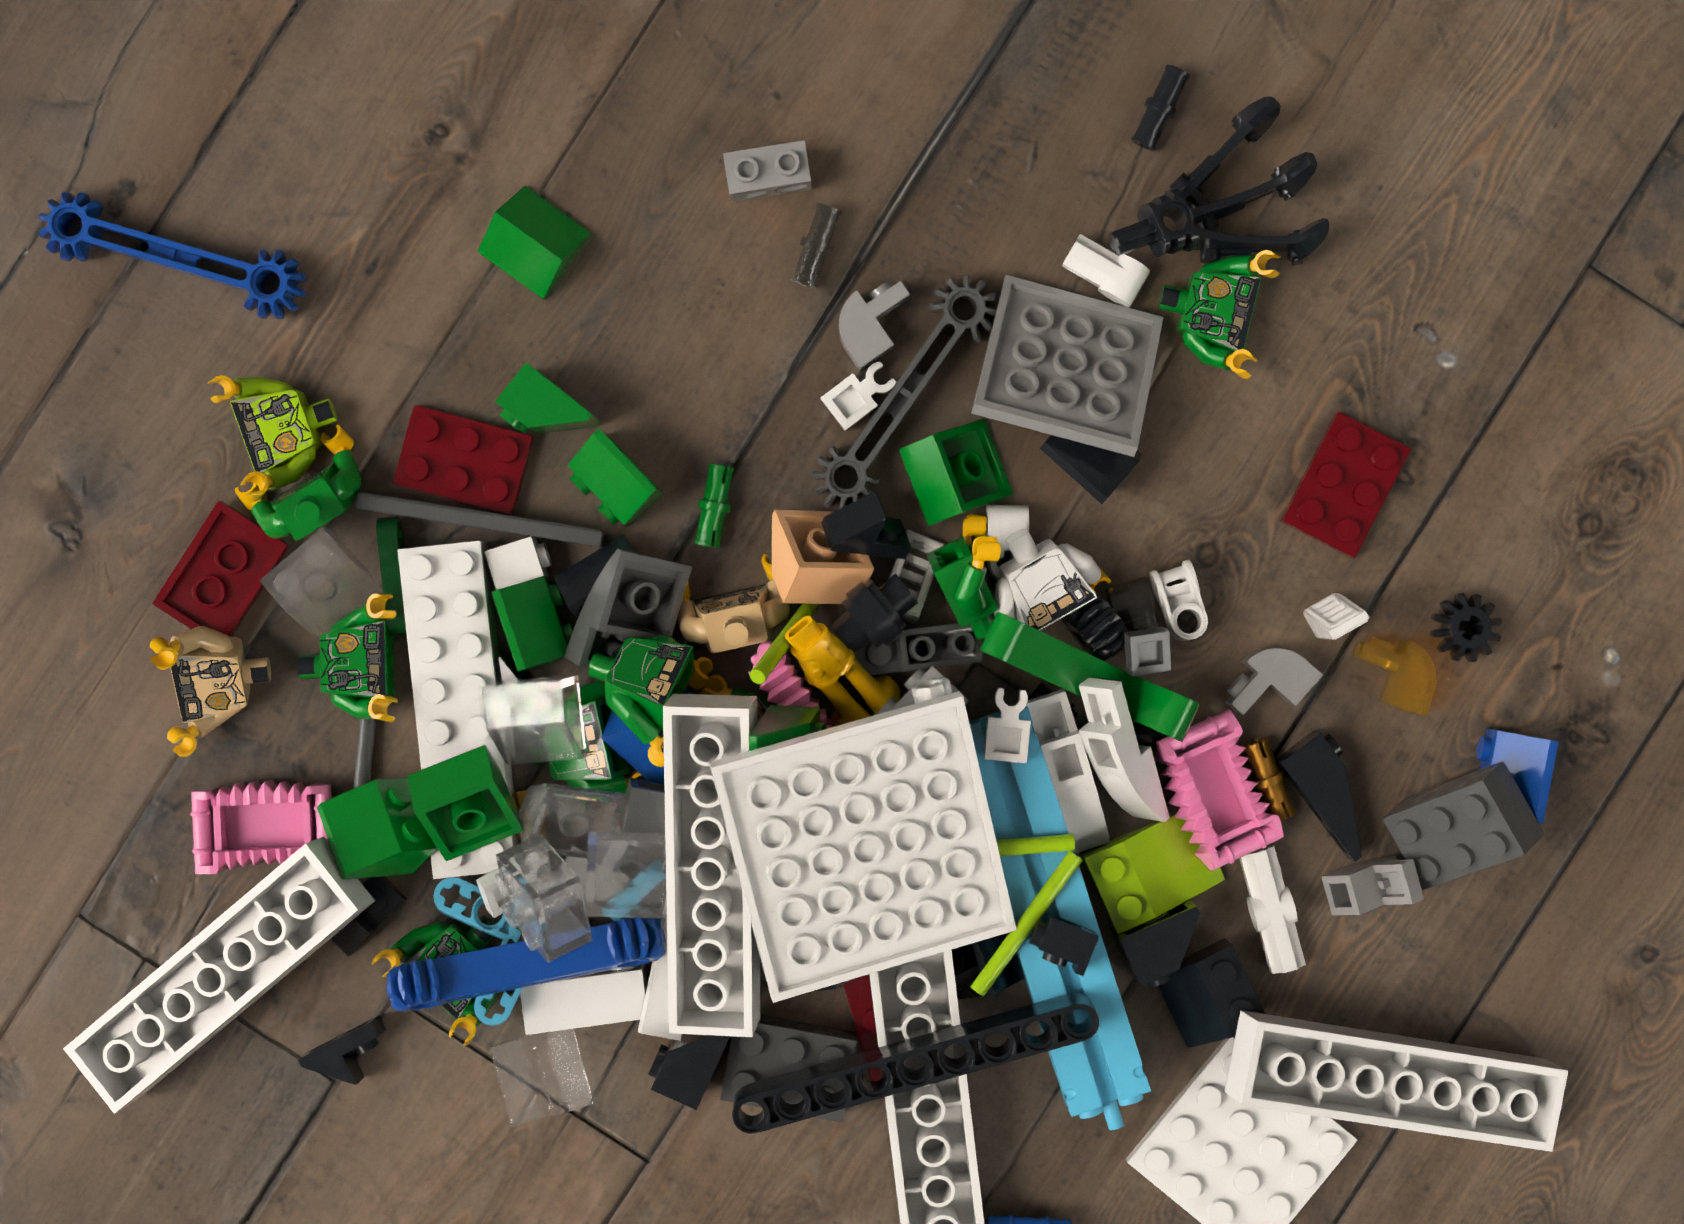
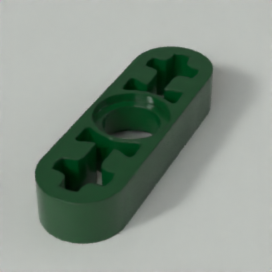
[376,516,407,636]

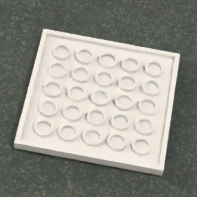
[709,691,1017,1003]

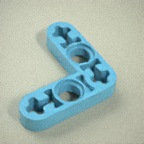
[433,877,547,1026]

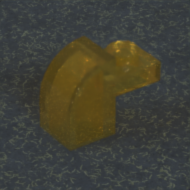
[1351,637,1437,717]

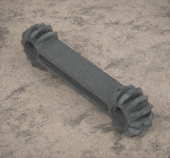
[811,275,997,509]

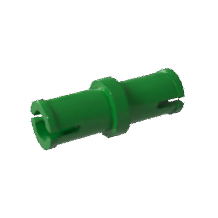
[694,463,735,548]

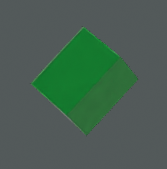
[477,186,592,300]

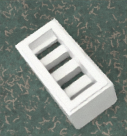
[888,530,945,624]
[1303,593,1369,640]

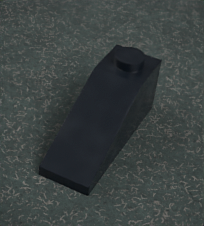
[1275,731,1362,862]

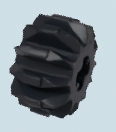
[1062,593,1129,661]
[1430,593,1503,662]

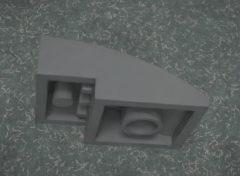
[564,549,692,668]

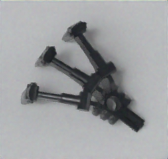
[1109,97,1329,266]

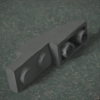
[839,623,983,679]

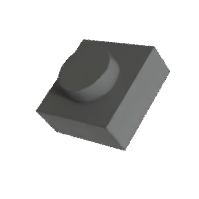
[1124,626,1171,677]

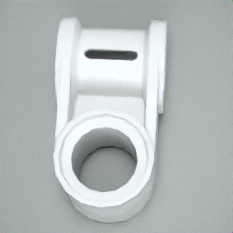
[986,505,1029,581]
[1149,559,1208,641]

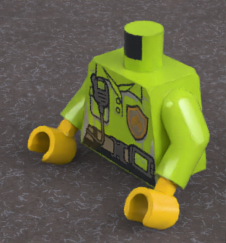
[208,375,338,501]

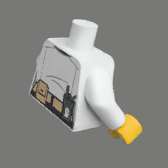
[994,529,1111,631]

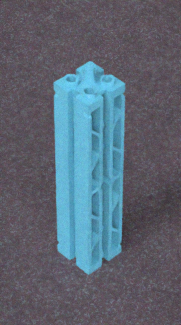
[969,706,1151,1130]

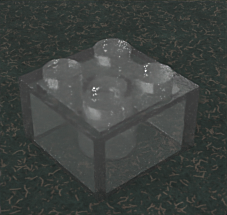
[495,834,593,963]

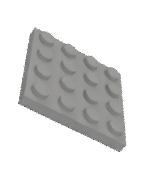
[971,275,1164,457]

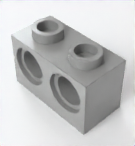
[723,140,812,202]

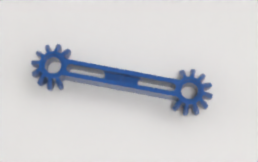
[38,191,307,319]
[386,916,666,1012]

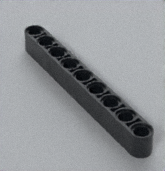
[732,993,1099,1134]

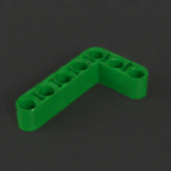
[980,612,1200,742]

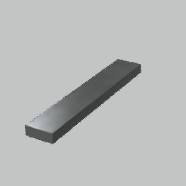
[355,492,606,547]

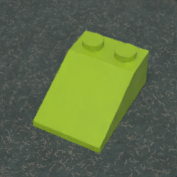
[1080,811,1225,934]

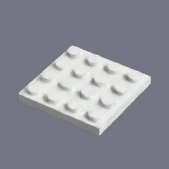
[1126,1037,1358,1224]

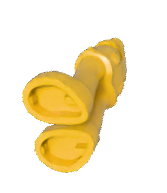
[785,616,901,727]

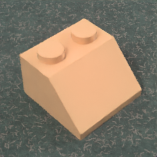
[771,510,874,604]

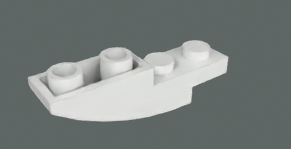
[1079,678,1170,822]
[1026,689,1110,854]

